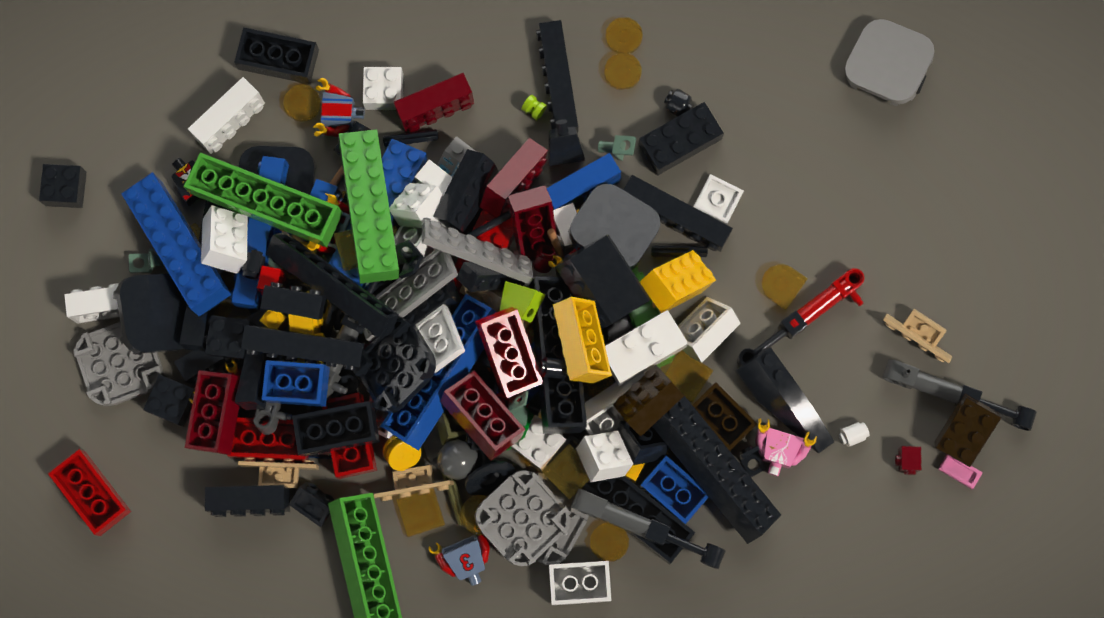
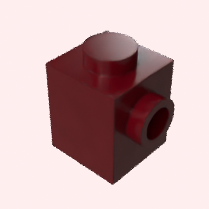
[895,446,922,475]

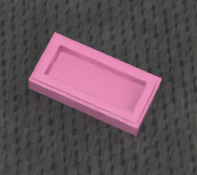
[938,454,983,490]

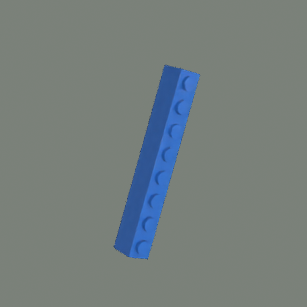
[230,156,289,310]

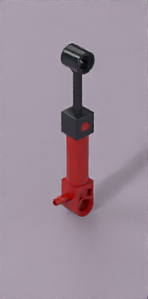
[737,268,864,367]

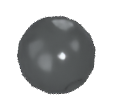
[437,439,478,480]

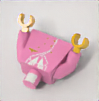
[755,418,817,477]

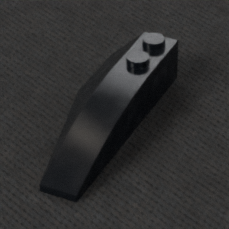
[735,347,834,453]

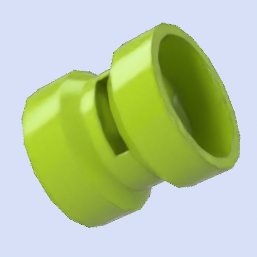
[521,95,547,120]

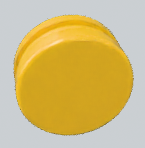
[383,435,422,471]

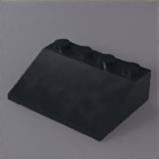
[433,149,499,234]
[555,234,650,330]

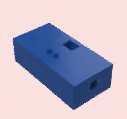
[547,153,621,210]

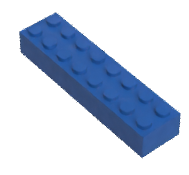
[329,139,427,289]
[121,172,231,316]
[381,294,497,451]

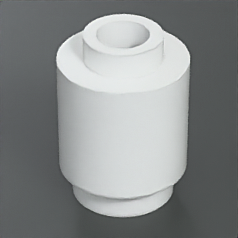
[839,422,870,447]

